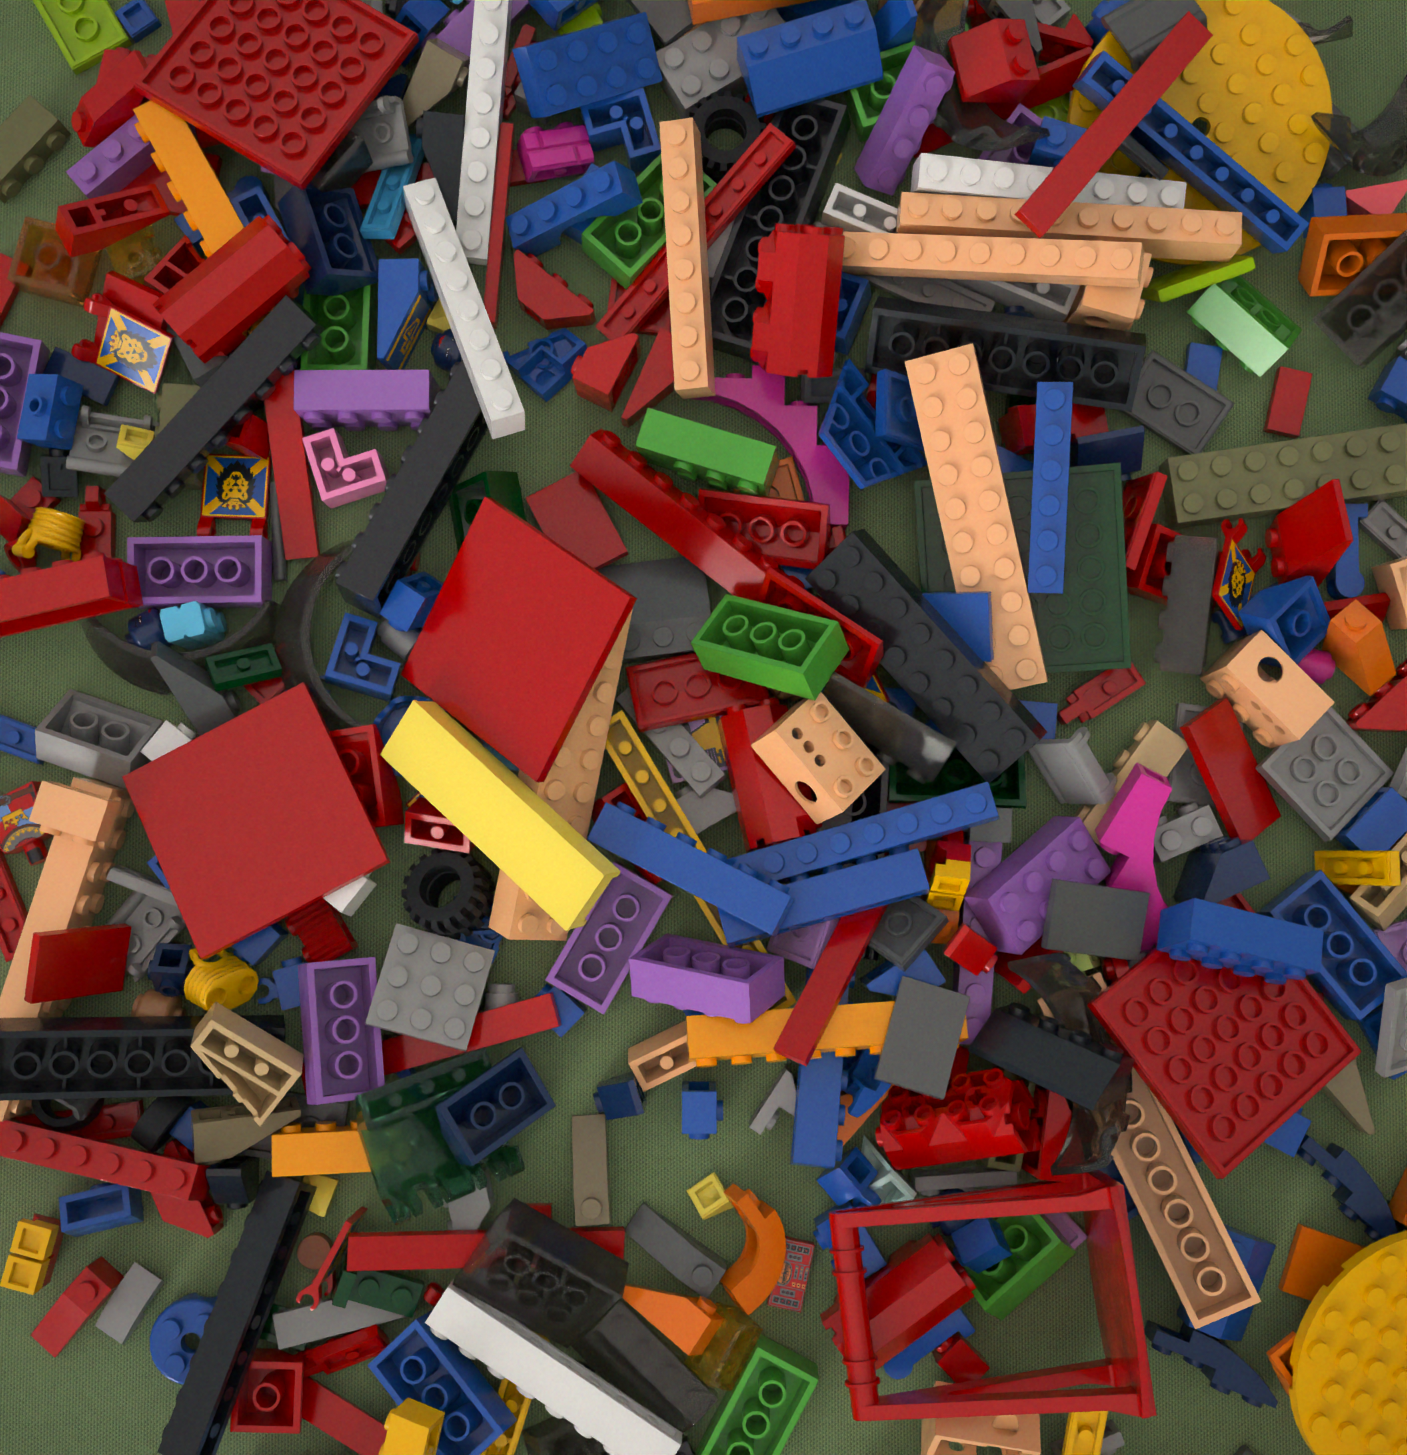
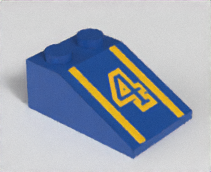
[377,258,438,370]

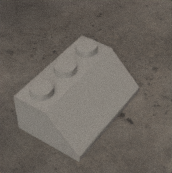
[35,689,163,789]

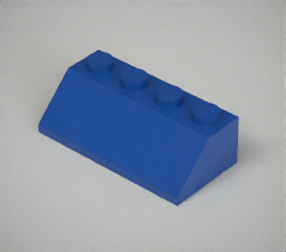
[737,0,883,118]

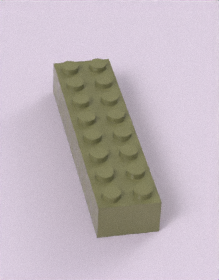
[1159,423,1407,530]

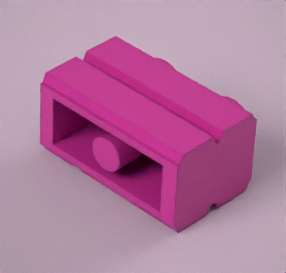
[517,122,594,183]

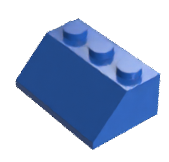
[1176,1224,1276,1341]

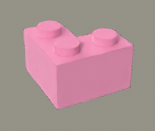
[302,428,390,509]

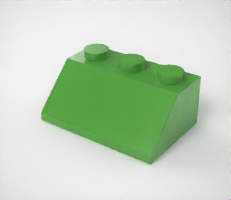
[1187,275,1302,377]
[952,1214,1076,1321]

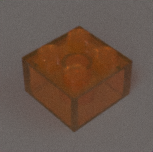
[7,216,103,308]

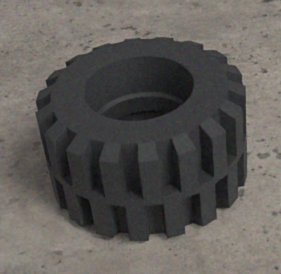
[689,91,766,184]
[402,848,496,940]

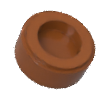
[297,1232,333,1270]

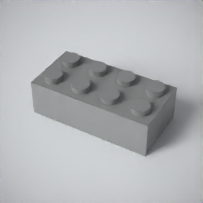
[656,8,785,119]

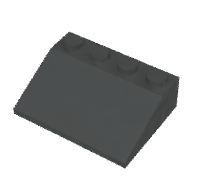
[598,557,711,664]

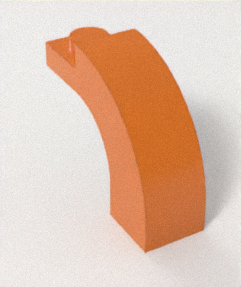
[719,1183,786,1316]

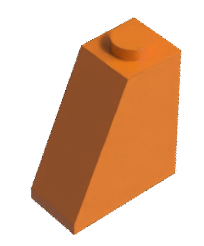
[1321,599,1396,697]

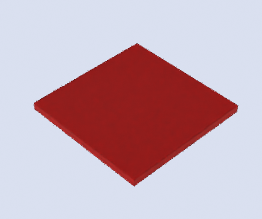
[133,0,419,191]
[400,497,637,782]
[122,682,391,960]
[1087,893,1362,1179]

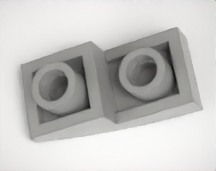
[95,1262,165,1345]

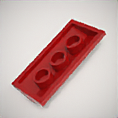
[698,488,831,569]
[758,567,884,690]

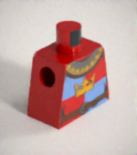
[0,781,54,866]

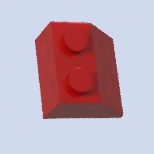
[948,18,1040,103]
[571,333,641,412]
[230,1348,304,1434]

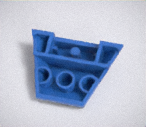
[818,358,928,490]

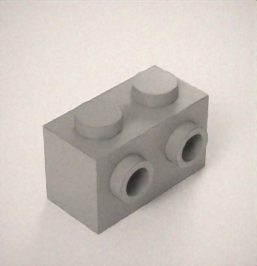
[1153,801,1223,862]

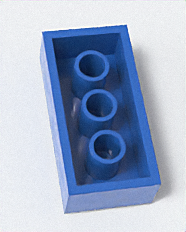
[512,12,663,118]
[1257,870,1407,1021]
[1156,898,1324,985]
[367,1310,517,1455]

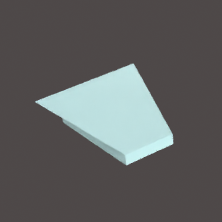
[861,1135,917,1204]

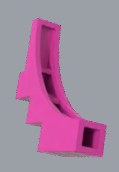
[691,363,849,531]
[1095,762,1173,951]

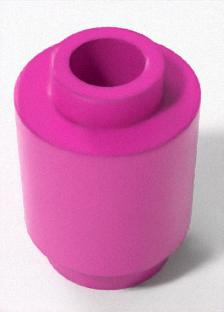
[1280,649,1335,684]

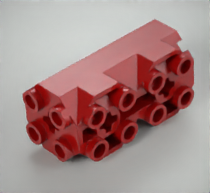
[152,215,312,364]
[750,223,845,378]
[717,698,822,853]
[875,1068,1039,1170]
[820,1232,977,1370]

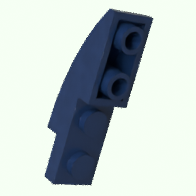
[1296,1134,1398,1242]
[1144,1320,1278,1408]

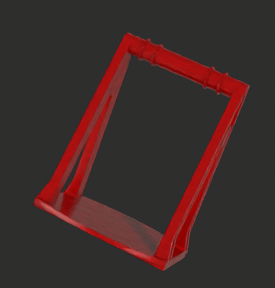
[828,1167,1157,1421]

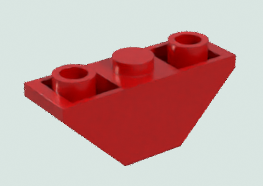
[513,249,596,330]
[1346,660,1407,733]
[150,1138,224,1238]

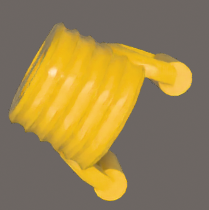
[12,507,86,562]
[184,948,259,1011]

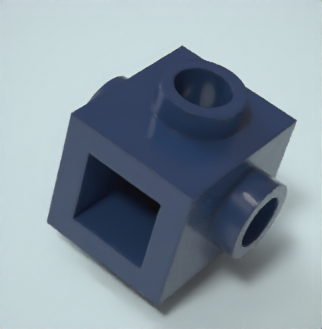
[147,943,195,997]

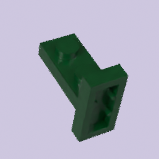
[332,1250,424,1318]

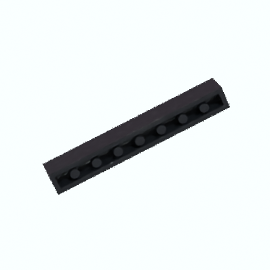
[104,295,325,522]
[157,1171,317,1455]

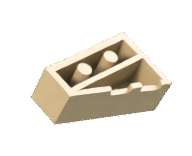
[190,1001,304,1126]

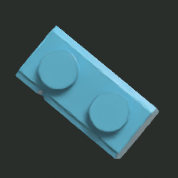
[159,601,227,650]

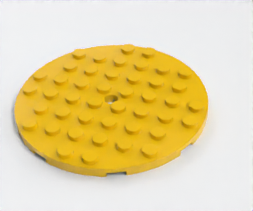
[1067,0,1333,265]
[1289,1230,1407,1455]

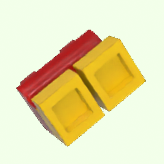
[925,830,971,911]
[0,1213,64,1295]

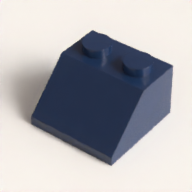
[1069,425,1145,482]

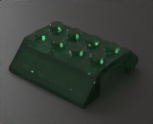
[355,1047,525,1225]

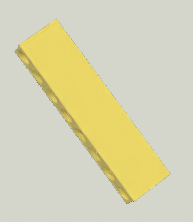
[380,700,621,931]

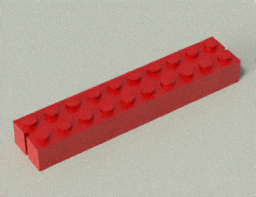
[0,552,143,638]

